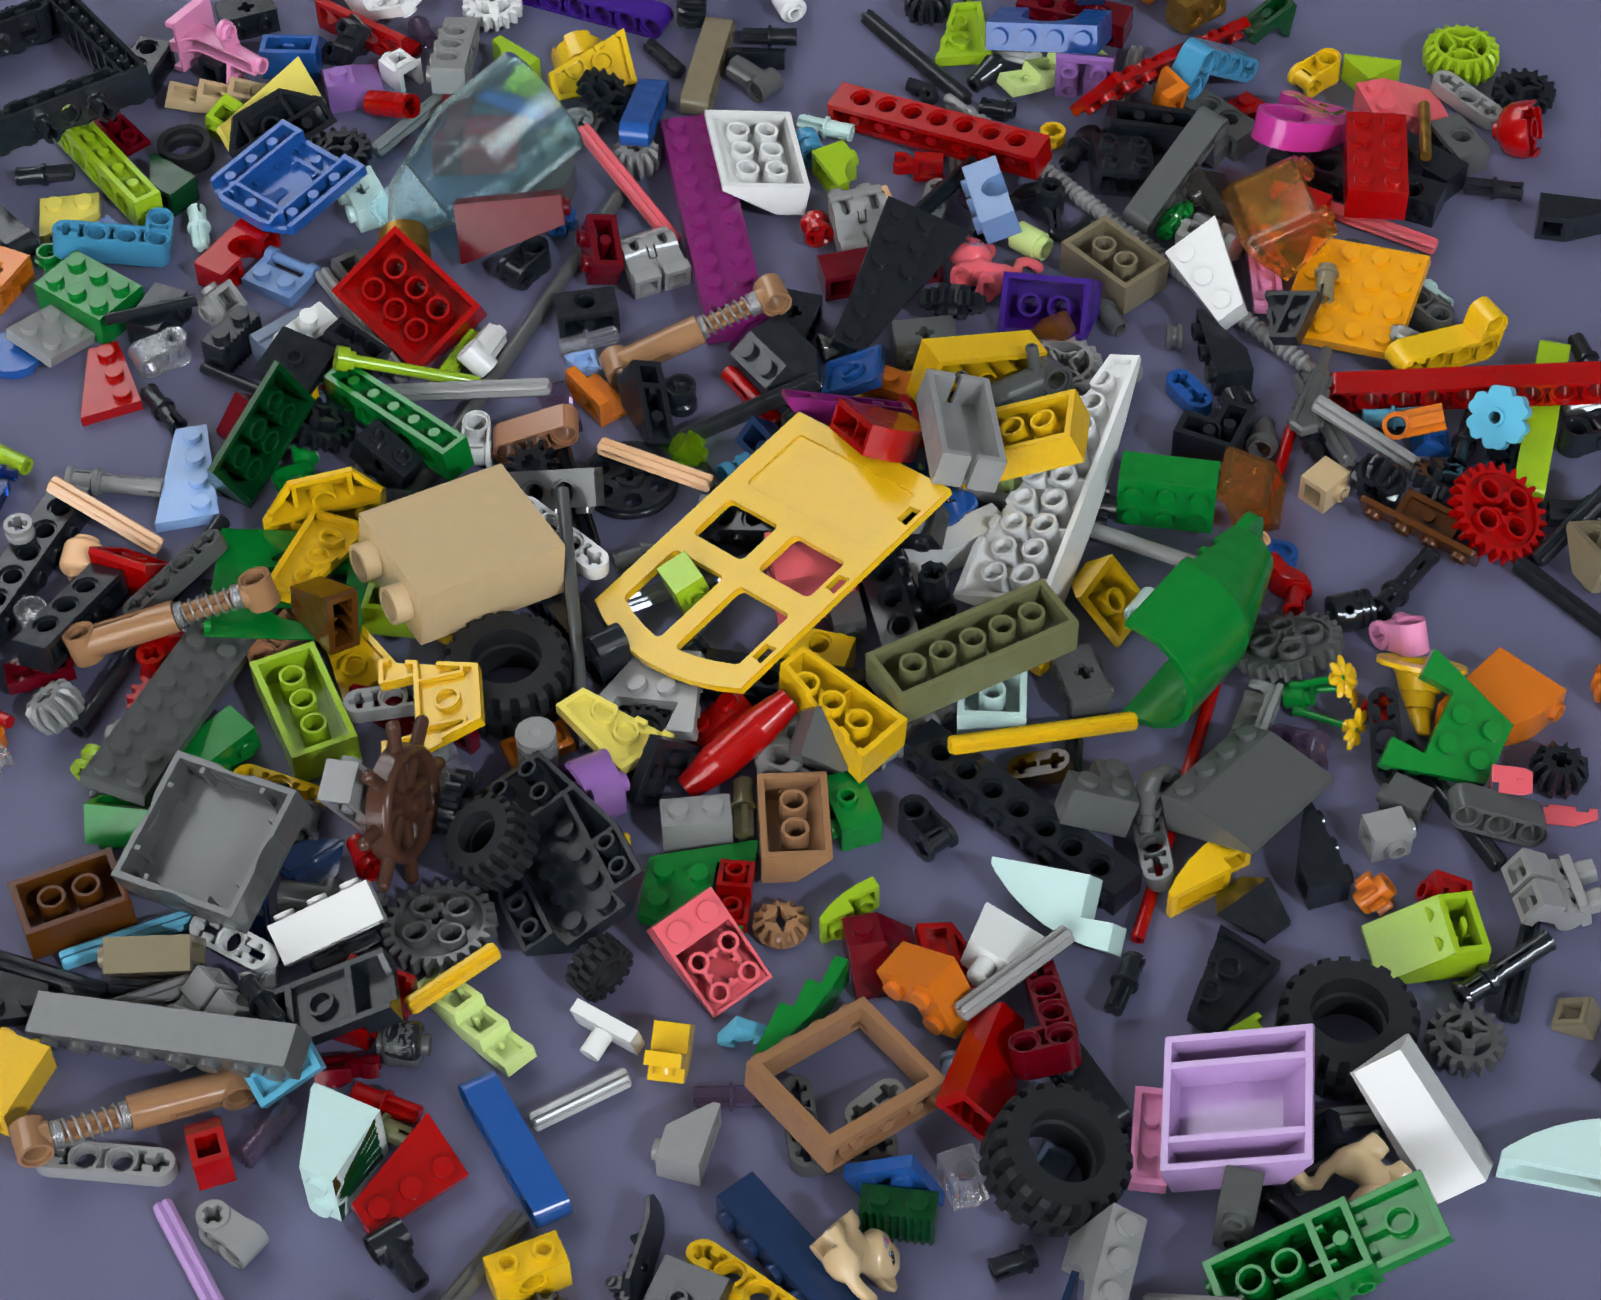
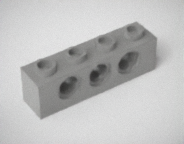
[426,17,480,94]

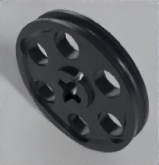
[584,441,678,520]

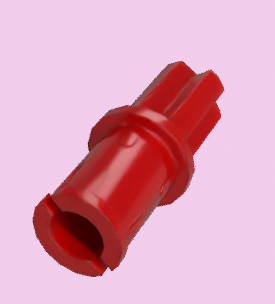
[349,1081,424,1125]

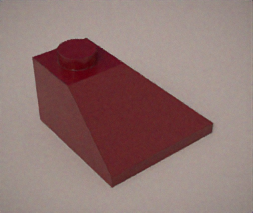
[841,912,916,1000]

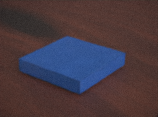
[821,344,886,396]

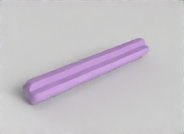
[153,1198,225,1300]

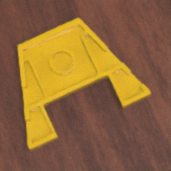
[378,658,485,753]

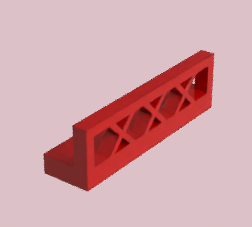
[315,0,422,58]

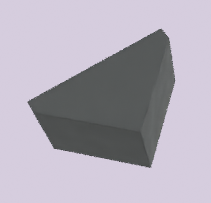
[786,706,849,774]

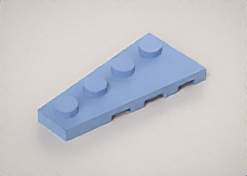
[155,424,220,533]

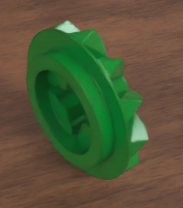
[1155,200,1194,241]

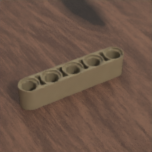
[680,16,735,115]

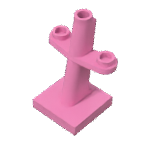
[165,0,269,84]

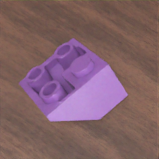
[1054,53,1116,98]

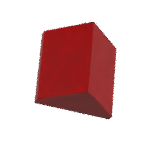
[88,546,169,596]

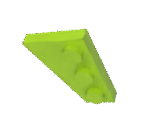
[935,1,992,67]

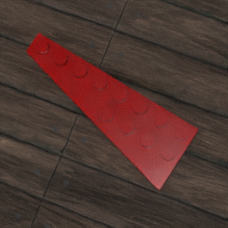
[1069,16,1251,117]

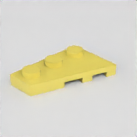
[556,688,675,774]

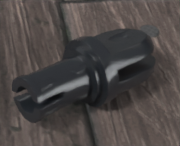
[1059,125,1102,173]

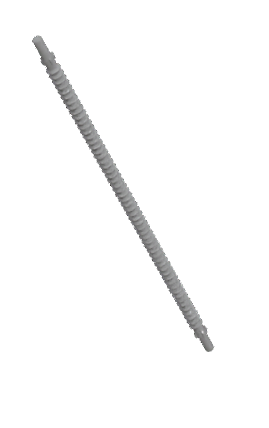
[943,93,1316,373]

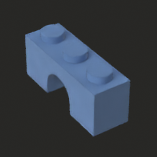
[960,155,1022,245]

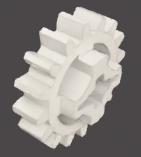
[462,0,523,32]

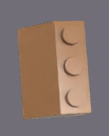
[757,771,833,883]

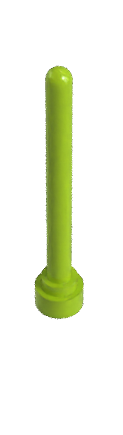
[333,345,482,382]

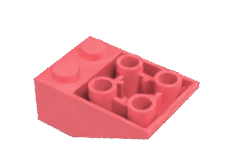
[646,887,773,1019]

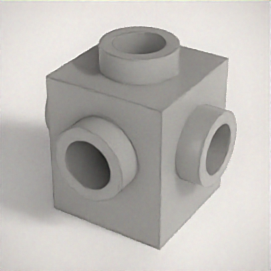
[196,278,248,327]

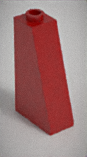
[935,1001,1025,1142]

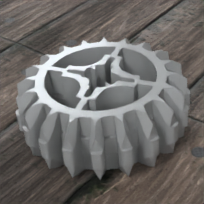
[1038,334,1103,396]

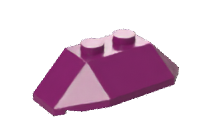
[781,388,912,426]

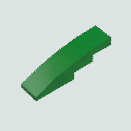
[752,955,849,1056]

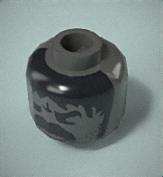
[376,1020,432,1068]

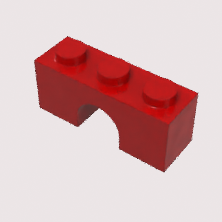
[194,218,282,288]

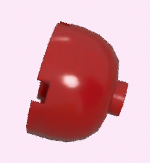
[1492,99,1543,159]

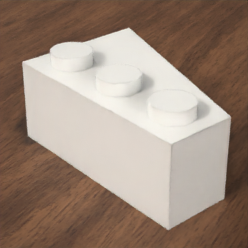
[1165,215,1248,330]

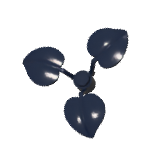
[236,838,344,965]

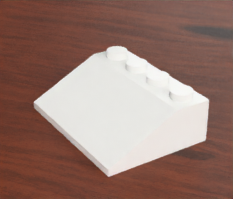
[704,110,811,215]

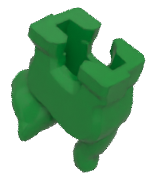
[271,444,320,493]

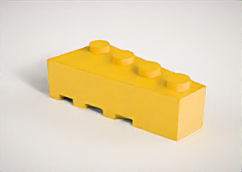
[778,645,908,784]

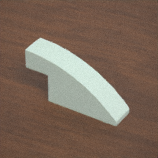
[991,856,1127,957]
[1495,1118,1601,1197]

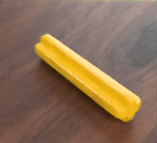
[404,942,502,1014]

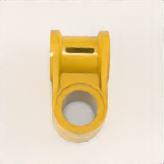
[1287,48,1341,98]

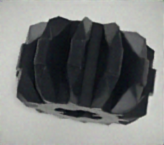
[676,0,707,29]
[904,0,951,26]
[506,439,561,493]
[1350,453,1407,507]
[1529,740,1589,800]

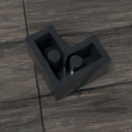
[1171,398,1256,475]

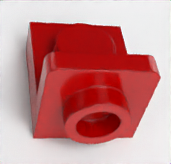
[1415,869,1474,903]

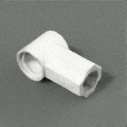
[457,322,507,378]

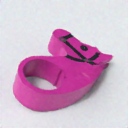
[1251,90,1353,153]

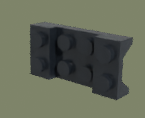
[258,947,403,1046]

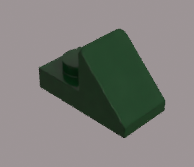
[1245,0,1297,45]

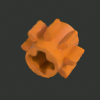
[1352,870,1398,917]

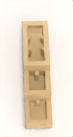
[165,76,266,114]

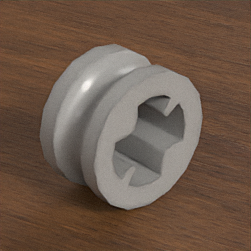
[3,513,35,545]

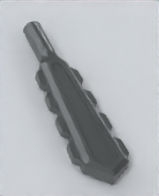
[1287,346,1333,437]

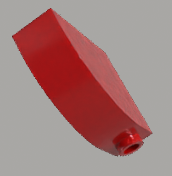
[829,397,922,463]

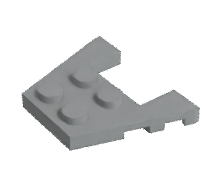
[599,650,705,741]

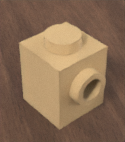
[1298,456,1351,514]

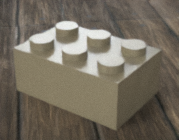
[1060,215,1169,315]

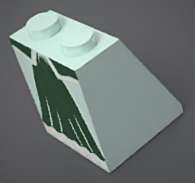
[299,1082,389,1222]

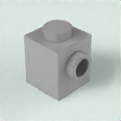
[1358,806,1417,863]

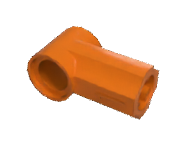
[1382,403,1447,441]

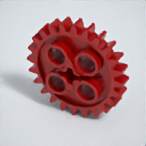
[1447,461,1547,565]

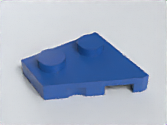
[843,1154,945,1206]

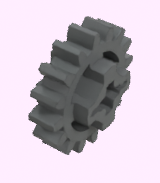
[1424,1002,1508,1079]

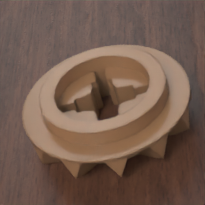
[752,898,810,949]

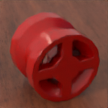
[800,210,834,248]

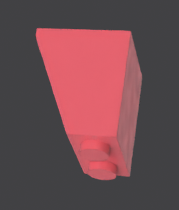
[764,532,861,625]

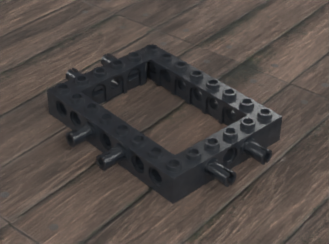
[0,0,155,157]

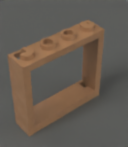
[744,996,945,1173]

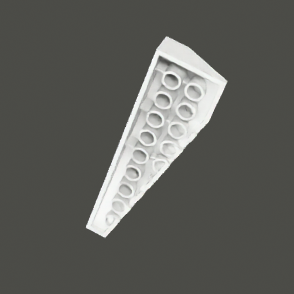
[953,354,1141,606]

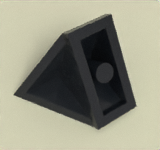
[1215,877,1291,944]

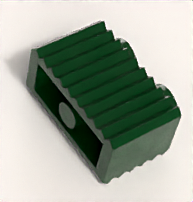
[858,1182,939,1246]

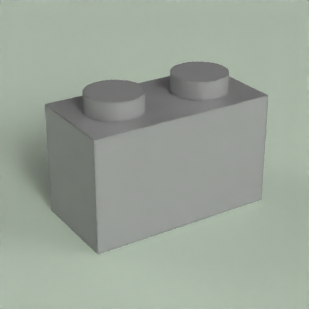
[659,793,733,853]

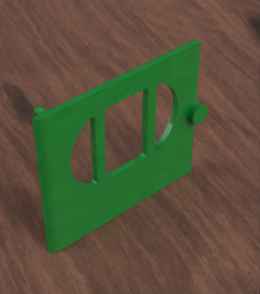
[203,528,367,641]

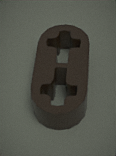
[1007,748,1075,788]

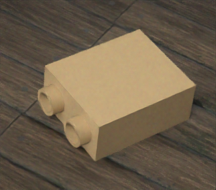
[349,463,565,645]

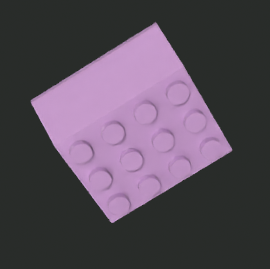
[1160,1023,1315,1193]

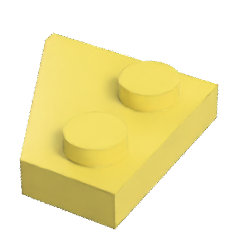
[39,192,101,245]

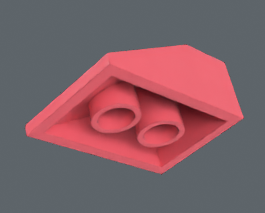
[1352,78,1449,136]

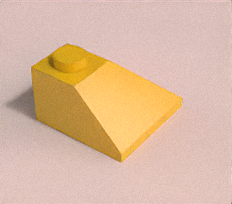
[1071,554,1141,647]

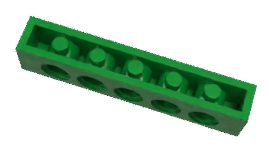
[322,367,475,481]

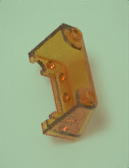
[1222,155,1339,281]

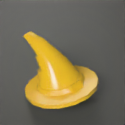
[1376,653,1468,736]

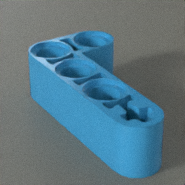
[1171,37,1259,100]
[52,207,174,268]

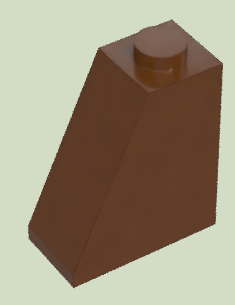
[290,576,360,655]

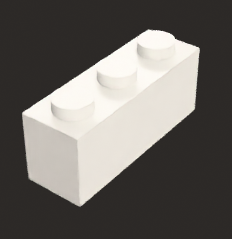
[267,877,388,966]

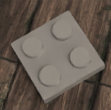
[6,304,95,368]

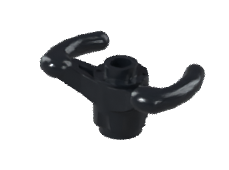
[1011,177,1092,243]

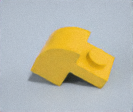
[643,1020,695,1084]

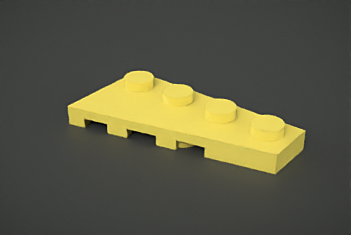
[216,56,326,152]

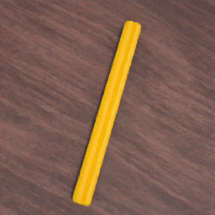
[947,711,1138,755]

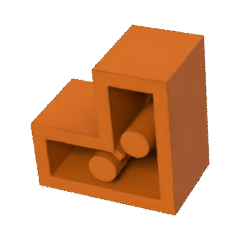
[876,941,972,1039]

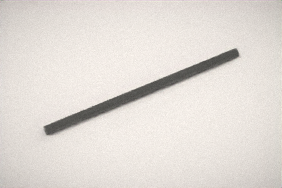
[556,486,592,751]

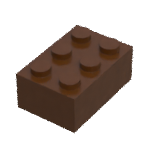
[7,847,138,960]

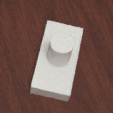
[273,301,338,341]
[570,998,645,1062]

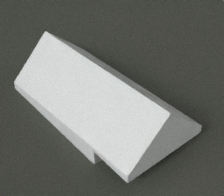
[1350,1034,1494,1204]

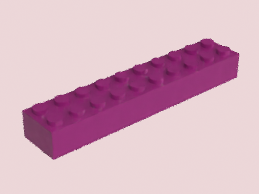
[660,114,767,345]

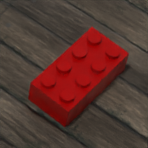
[1343,111,1409,220]

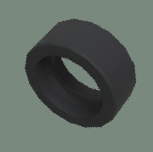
[157,124,214,175]

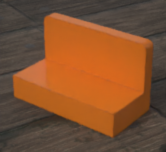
[1150,66,1190,109]
[564,365,627,428]

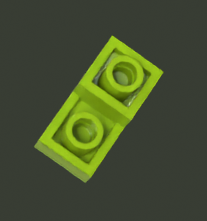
[819,876,880,944]

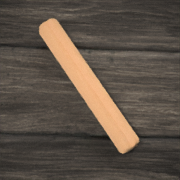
[597,437,714,493]
[46,476,164,554]

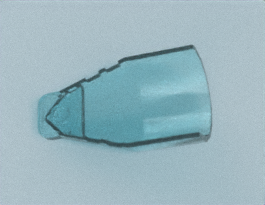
[370,51,583,233]

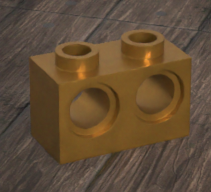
[1165,0,1227,35]

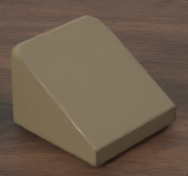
[1551,996,1601,1041]

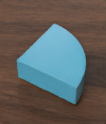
[717,1016,767,1048]

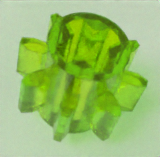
[669,430,708,468]

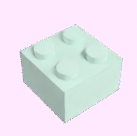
[957,671,1027,735]

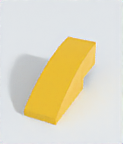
[1166,842,1251,918]

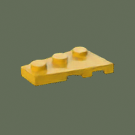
[547,28,637,103]

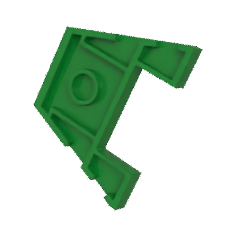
[1376,649,1513,787]
[637,840,759,932]

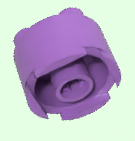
[557,748,630,819]

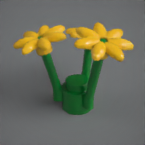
[1282,655,1367,751]

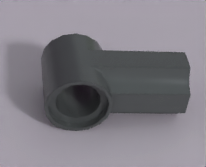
[726,55,784,103]

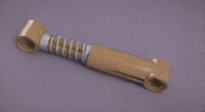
[599,273,792,388]
[62,566,281,668]
[8,1069,256,1168]

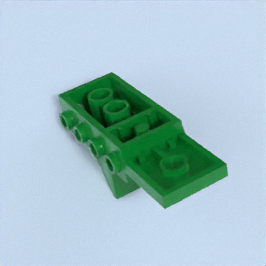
[1202,1169,1454,1300]

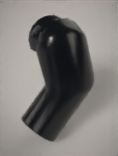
[905,77,939,105]

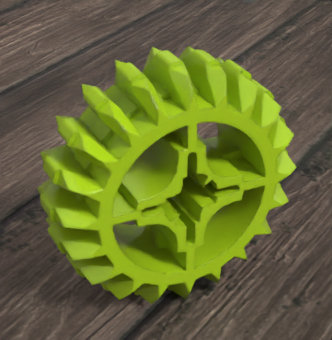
[1422,23,1500,86]

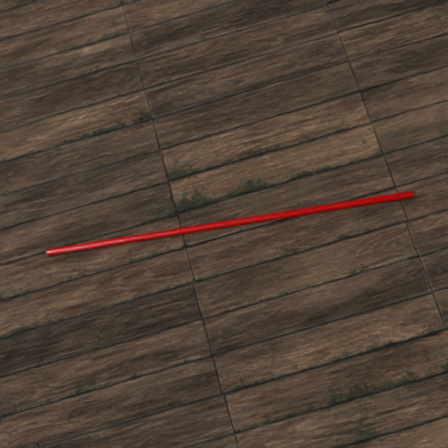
[1130,423,1296,944]

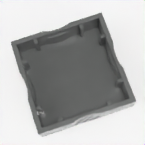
[111,750,312,934]

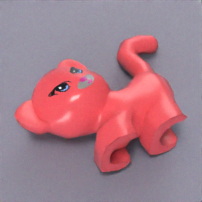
[949,237,1044,302]

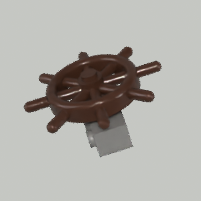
[317,715,446,892]

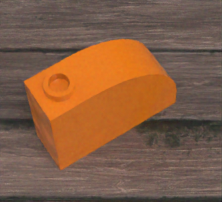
[1434,647,1567,746]

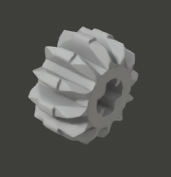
[612,139,661,181]
[25,678,85,736]

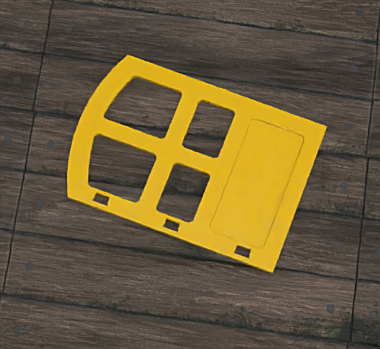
[594,412,952,694]

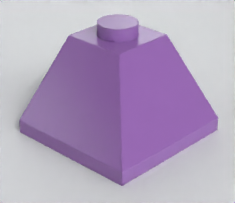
[321,64,384,114]

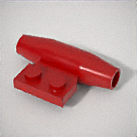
[677,689,800,797]

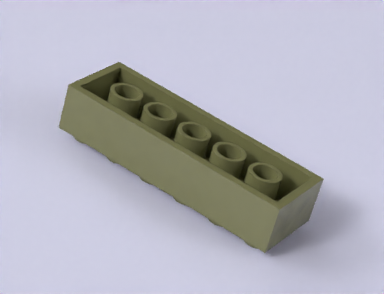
[865,578,1079,723]

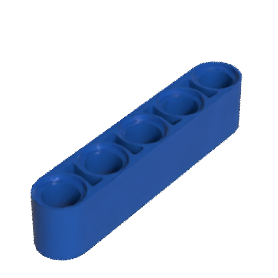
[619,78,669,147]
[458,1070,573,1229]

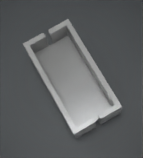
[916,368,1007,493]

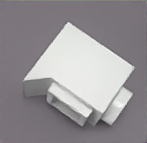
[378,48,424,93]

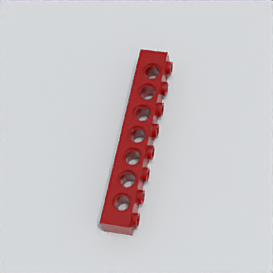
[827,82,1052,180]

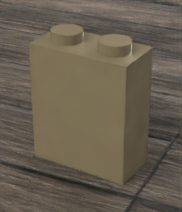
[97,934,206,977]

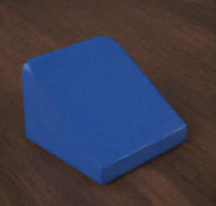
[1409,430,1450,457]

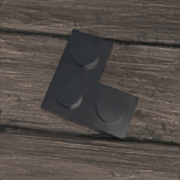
[626,734,703,807]

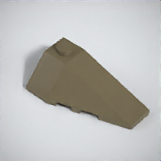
[1566,520,1601,593]

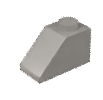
[651,1102,722,1186]

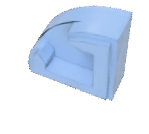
[565,348,602,377]

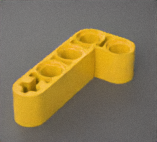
[1384,296,1508,369]

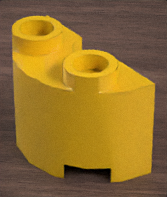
[551,30,603,69]

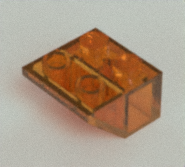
[1217,447,1287,532]

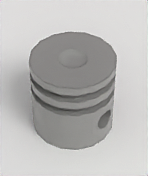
[515,716,559,766]

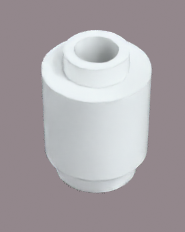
[771,0,807,23]

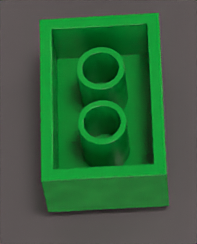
[33,250,144,345]
[1115,450,1220,534]

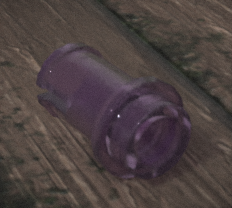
[408,15,438,49]

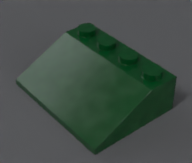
[207,360,316,508]

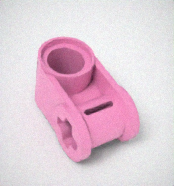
[1369,612,1430,657]

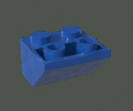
[258,34,327,80]

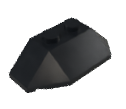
[229,88,337,159]
[727,314,822,409]

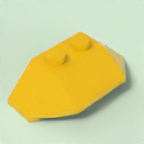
[262,467,384,531]

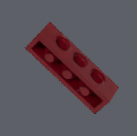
[1016,0,1133,49]

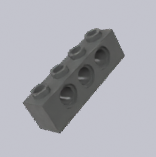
[1152,82,1259,163]
[509,467,605,515]

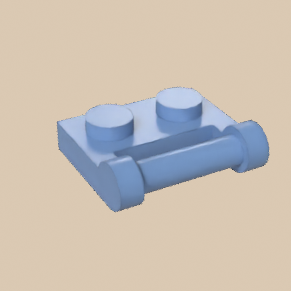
[241,245,322,307]

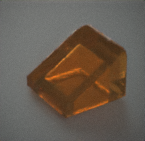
[1031,310,1076,341]

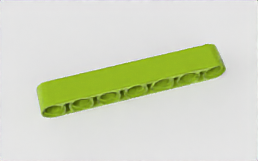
[1516,339,1571,504]

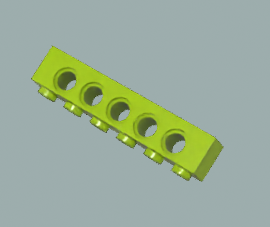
[53,104,163,226]

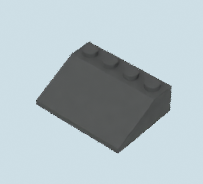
[1160,724,1334,855]

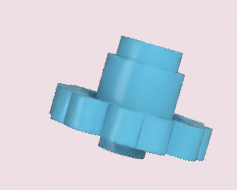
[1466,385,1533,450]

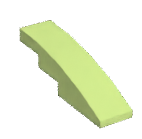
[997,50,1108,97]
[417,970,537,1078]

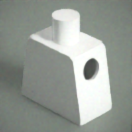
[960,902,1045,986]

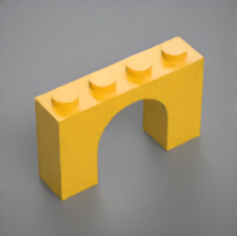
[0,1027,57,1137]

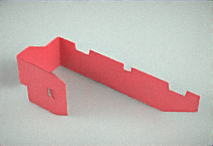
[1488,764,1598,827]

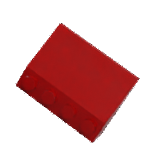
[331,225,487,367]

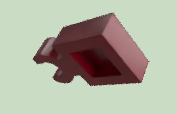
[314,1054,382,1088]

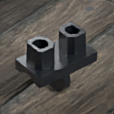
[322,13,372,66]

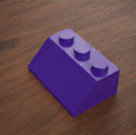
[997,271,1103,341]

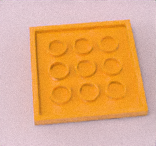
[1291,235,1431,360]

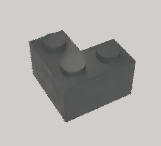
[1054,758,1140,837]

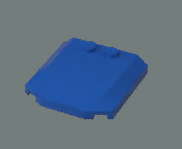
[210,119,367,235]

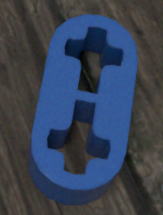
[1165,369,1213,416]

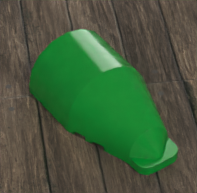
[1122,511,1274,729]

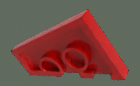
[351,1112,469,1233]

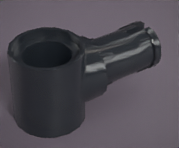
[362,1216,429,1293]

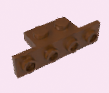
[1359,488,1479,567]

